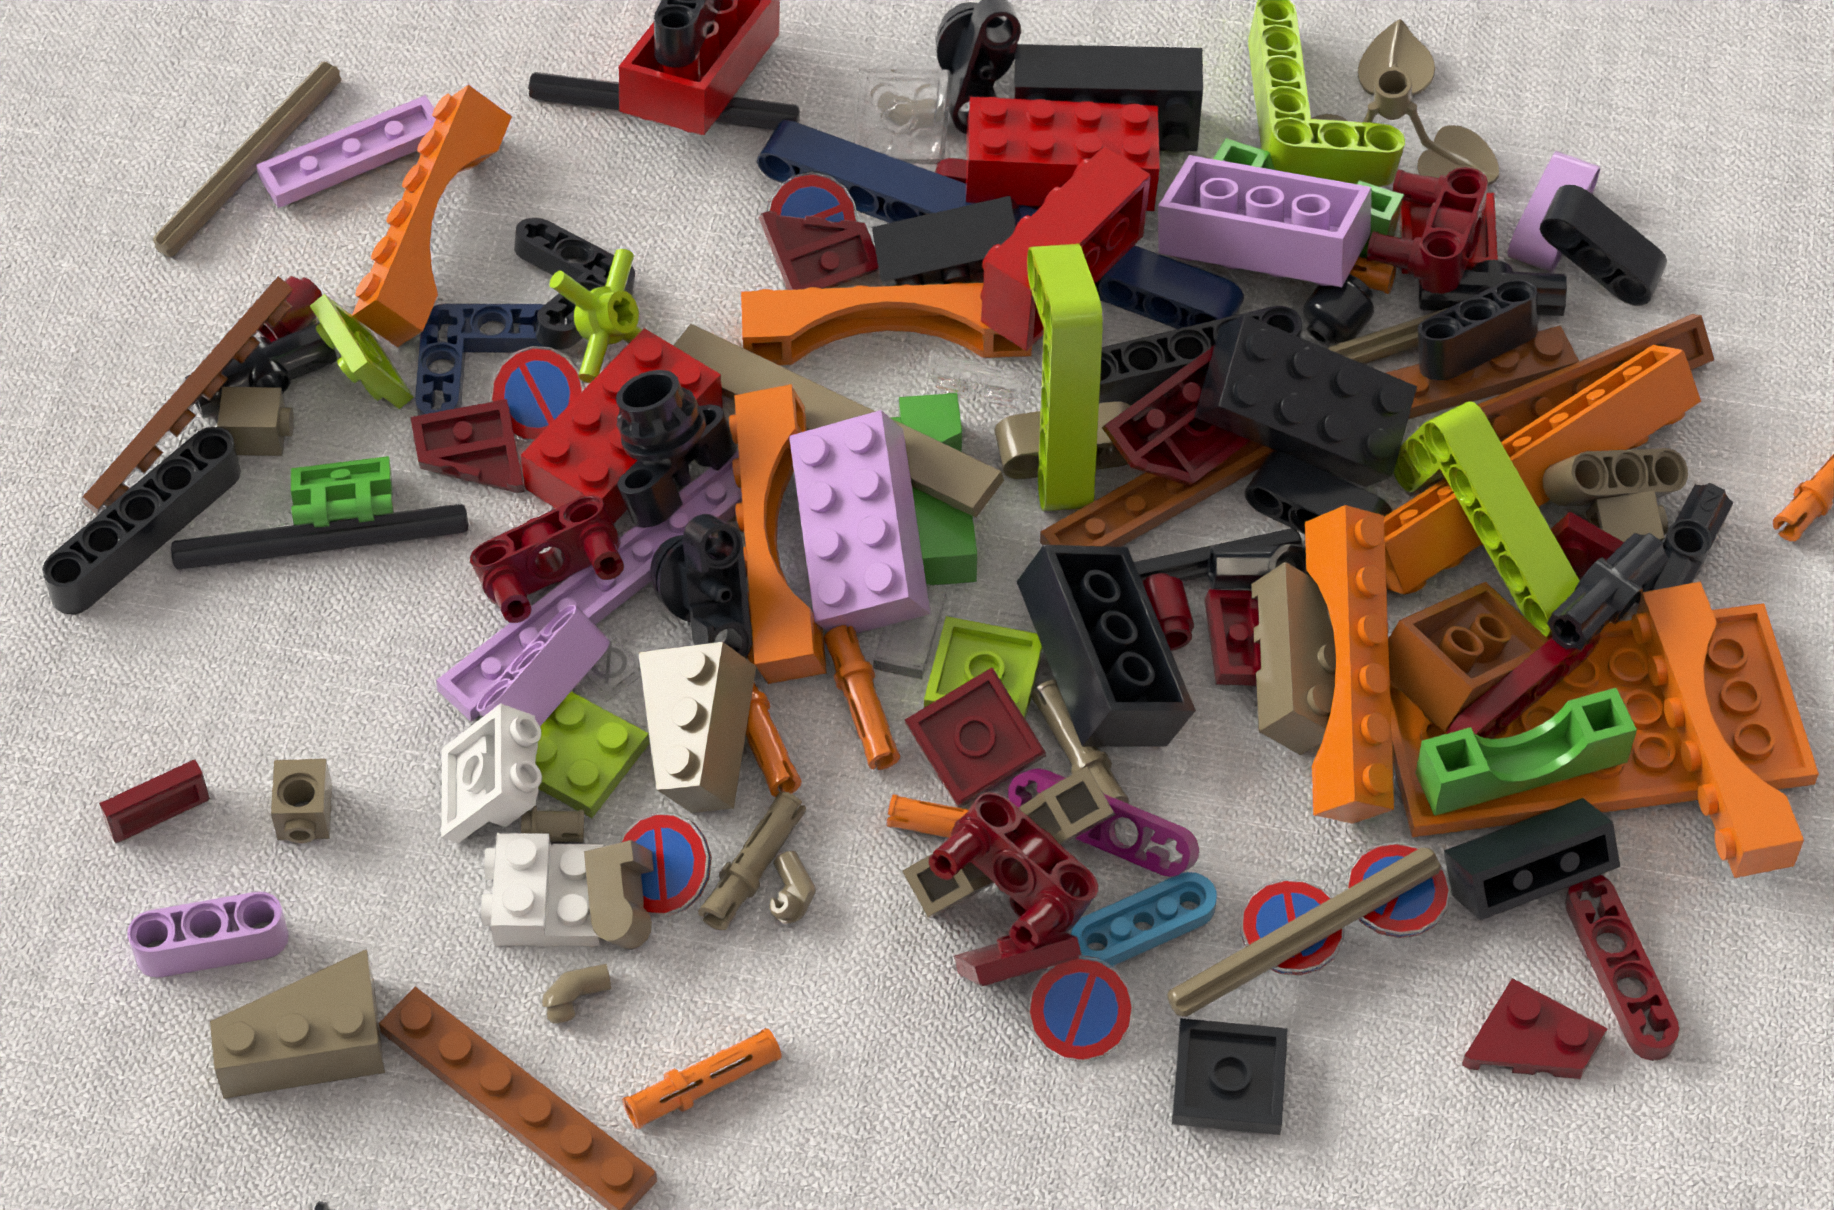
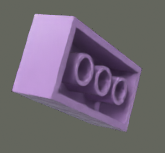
[1158,155,1372,287]
[789,410,931,634]

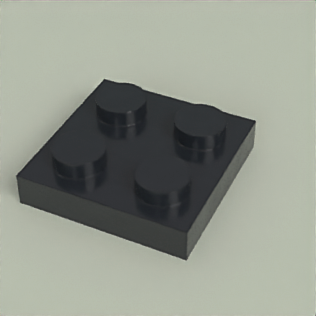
[1172,1018,1288,1135]

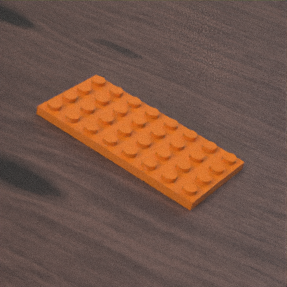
[1390,603,1819,837]

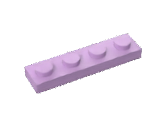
[256,95,436,208]

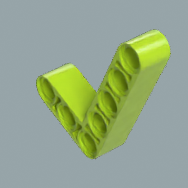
[1248,0,1405,187]
[1027,244,1103,511]
[1393,401,1580,637]

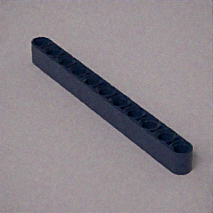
[756,121,1245,329]

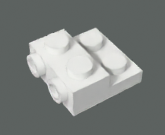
[441,704,542,843]
[481,833,603,946]

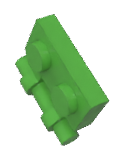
[291,456,394,528]

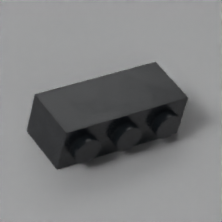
[872,196,1022,286]
[1444,798,1620,921]

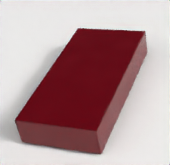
[99,759,210,843]

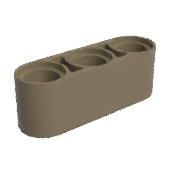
[994,402,1130,479]
[1543,448,1688,507]

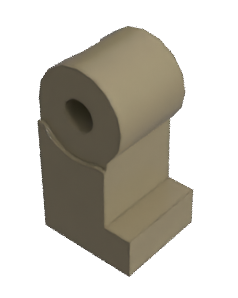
[584,840,654,950]

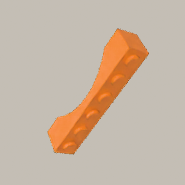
[352,85,512,347]
[741,282,1032,365]
[729,384,827,684]
[1305,505,1394,824]
[1631,582,1804,878]

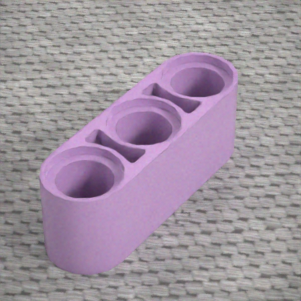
[1507,151,1601,273]
[476,604,610,726]
[127,892,289,977]

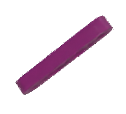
[1008,768,1199,877]

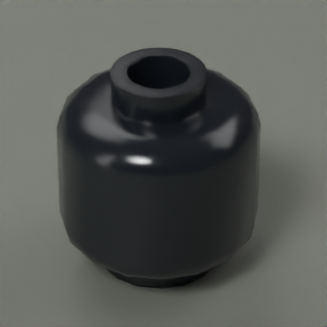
[1303,274,1375,346]

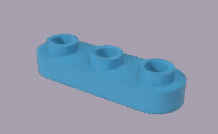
[1071,872,1217,968]

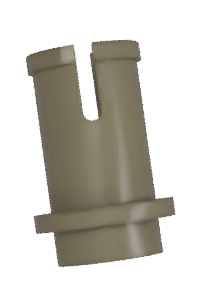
[521,805,584,843]

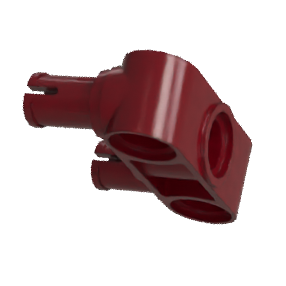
[1367,167,1488,294]
[470,495,624,623]
[929,792,1098,951]

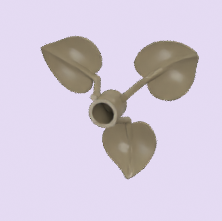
[1311,19,1499,186]

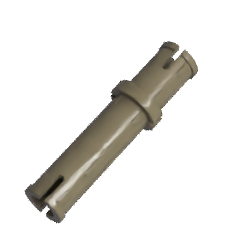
[1031,680,1129,804]
[698,792,806,931]

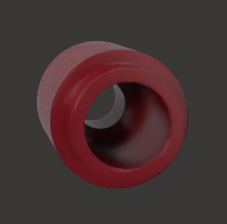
[259,276,323,342]
[1143,573,1194,651]

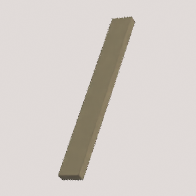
[673,324,1004,517]

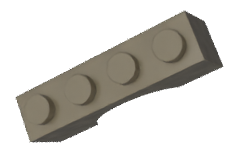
[902,766,1115,918]

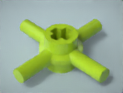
[550,249,642,383]

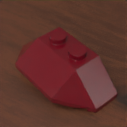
[1101,345,1251,486]

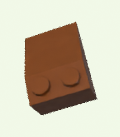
[1388,581,1549,732]

